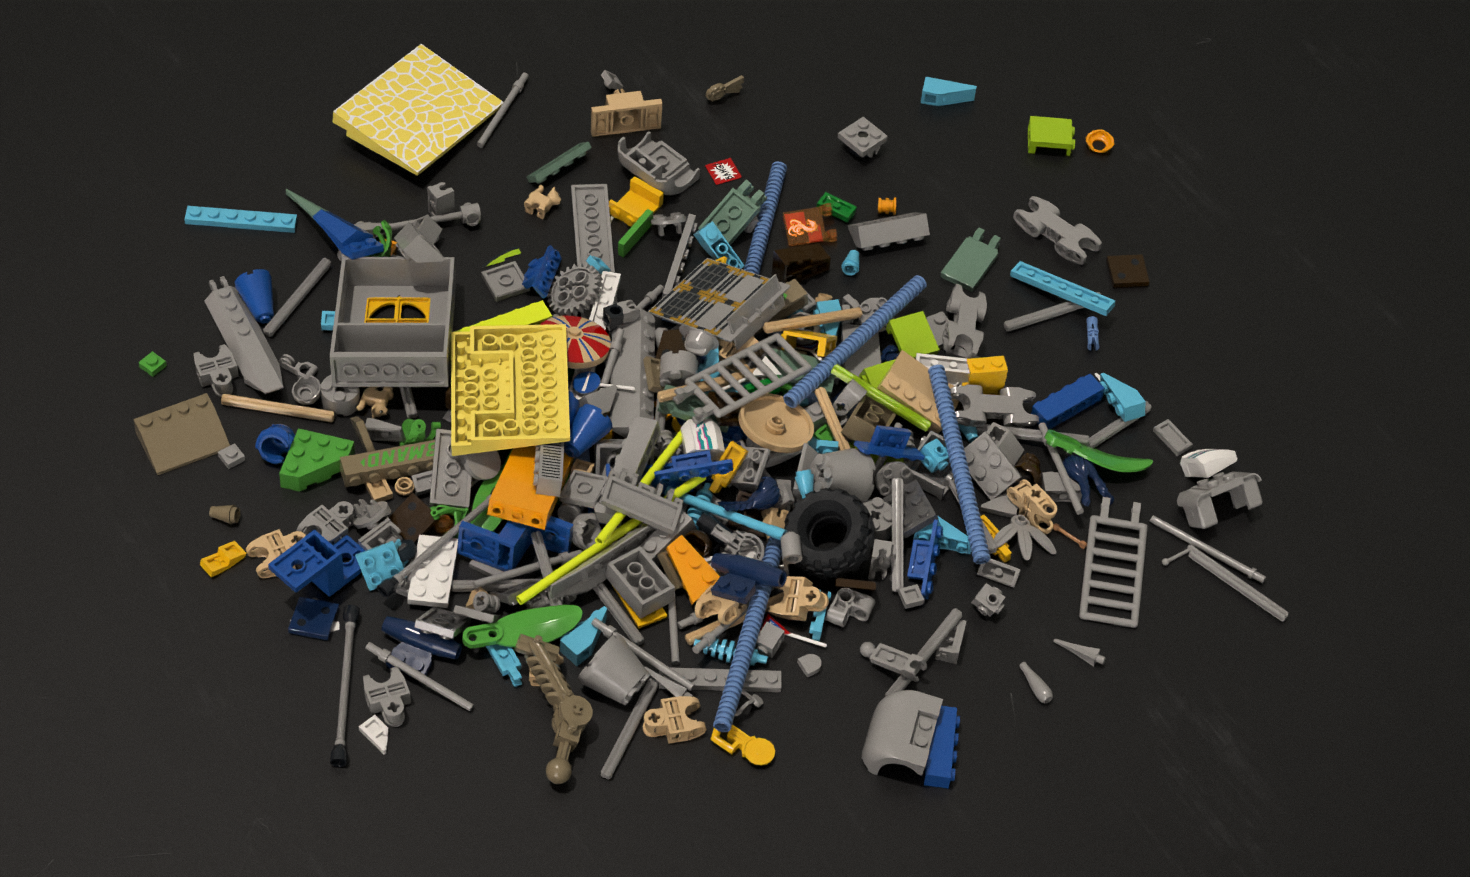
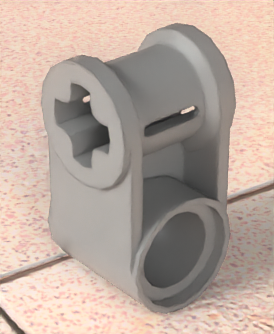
[833,379,867,416]

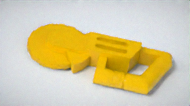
[711,725,775,766]

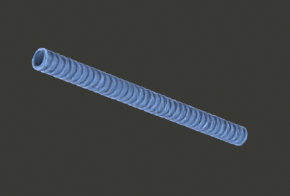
[744,161,787,275]
[783,275,927,408]
[928,365,991,564]
[713,537,782,732]

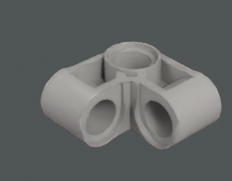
[825,587,875,628]

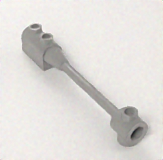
[338,203,481,250]

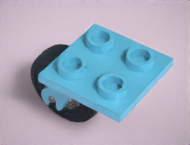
[355,539,417,591]

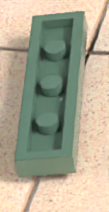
[526,142,592,184]

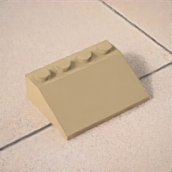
[877,350,959,434]

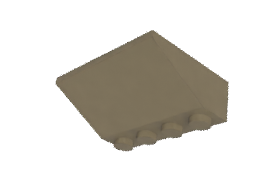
[134,393,230,476]

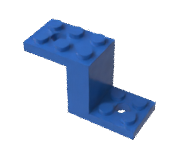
[457,516,574,571]
[268,529,365,597]

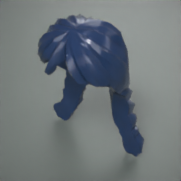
[1063,455,1114,507]
[717,476,780,512]

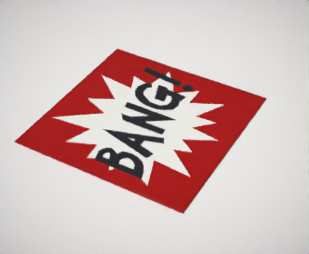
[705,158,742,185]

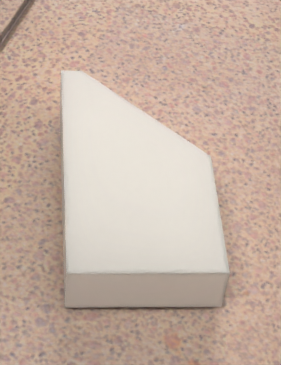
[359,715,388,754]

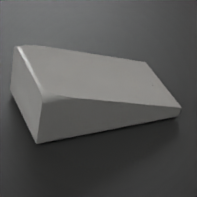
[365,418,406,442]

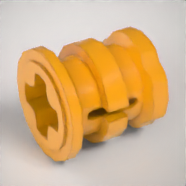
[878,197,896,215]

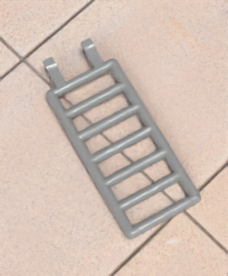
[673,333,812,425]
[1079,497,1148,628]

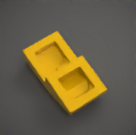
[200,541,246,577]

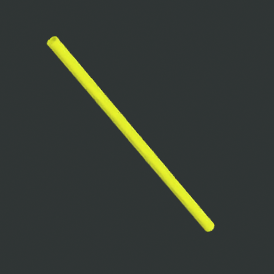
[595,429,682,546]
[516,477,706,605]

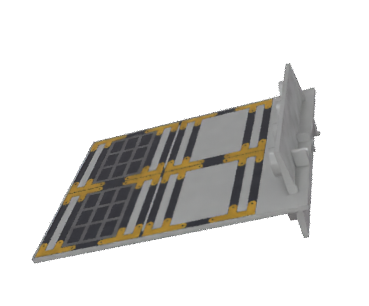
[648,258,791,350]

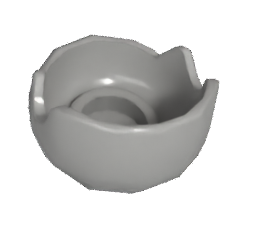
[292,375,321,405]

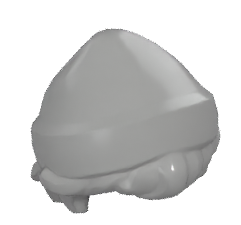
[572,513,602,550]

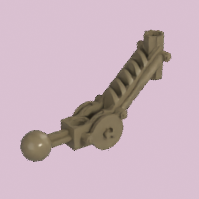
[515,634,593,784]

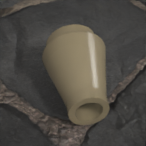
[209,505,241,524]

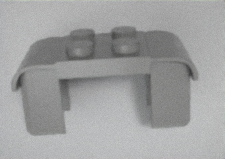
[1177,471,1263,529]

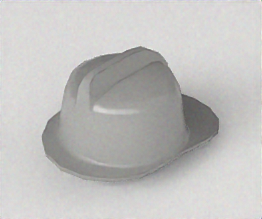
[679,325,719,356]

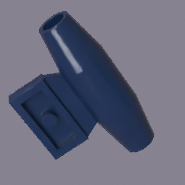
[711,553,787,604]
[381,616,462,677]

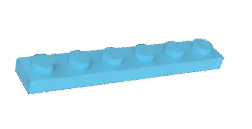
[184,206,297,233]
[1010,261,1115,316]

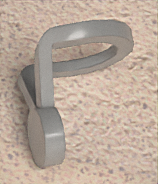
[735,689,763,716]

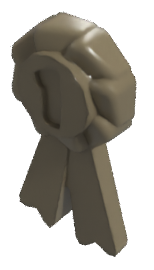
[705,75,744,102]

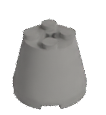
[807,448,876,502]
[577,633,650,706]

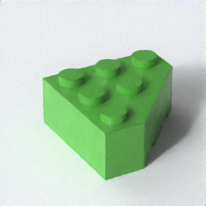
[279,428,355,492]

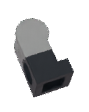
[602,300,641,332]

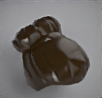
[1014,453,1042,486]
[684,530,713,558]

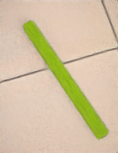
[831,364,931,432]

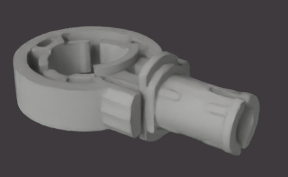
[710,523,765,561]

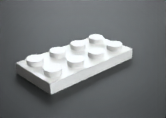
[407,535,458,608]

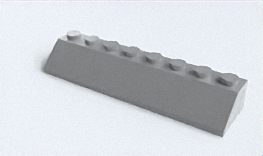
[610,308,655,438]

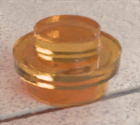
[434,515,454,534]

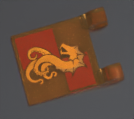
[783,203,837,246]

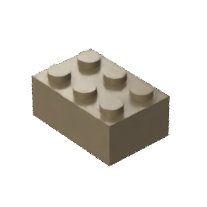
[841,395,896,442]

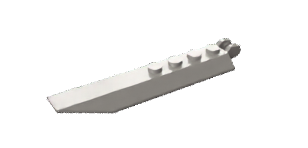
[204,276,283,394]
[550,523,657,599]

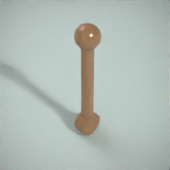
[1053,523,1087,549]

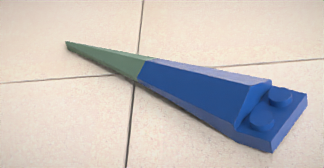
[286,189,384,260]

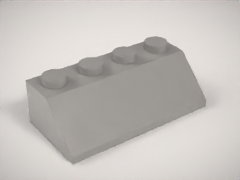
[848,212,930,251]

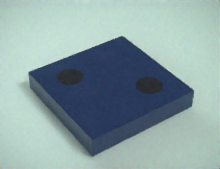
[288,597,339,640]

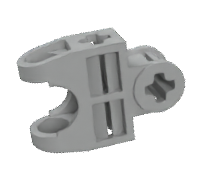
[193,344,239,397]
[296,501,354,545]
[363,667,411,727]

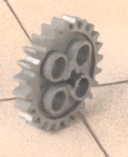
[547,263,603,316]

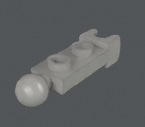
[860,642,927,682]

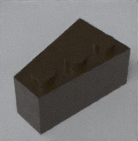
[771,243,831,283]

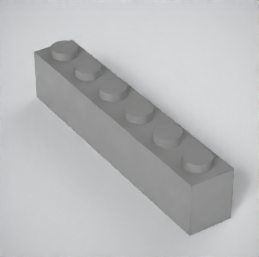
[594,416,661,527]

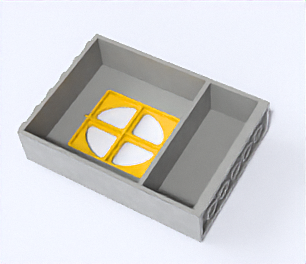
[330,257,456,387]

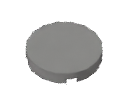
[464,451,501,481]

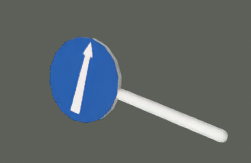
[572,371,635,395]

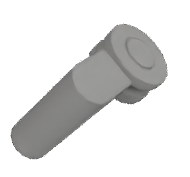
[279,354,318,379]

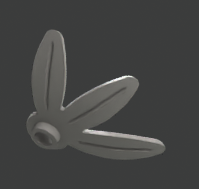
[994,515,1056,560]

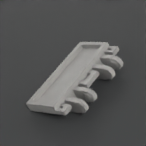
[599,468,683,534]

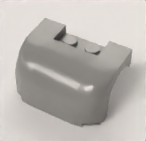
[618,131,700,195]
[861,690,943,775]

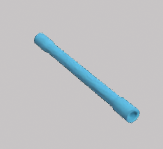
[665,486,788,541]

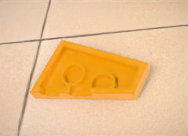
[666,535,720,605]

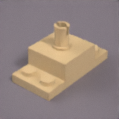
[591,89,662,137]

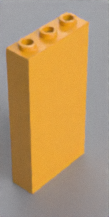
[487,446,574,530]

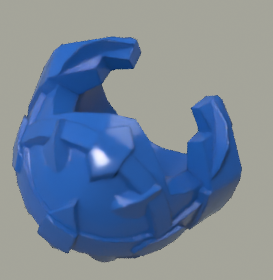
[255,424,295,464]

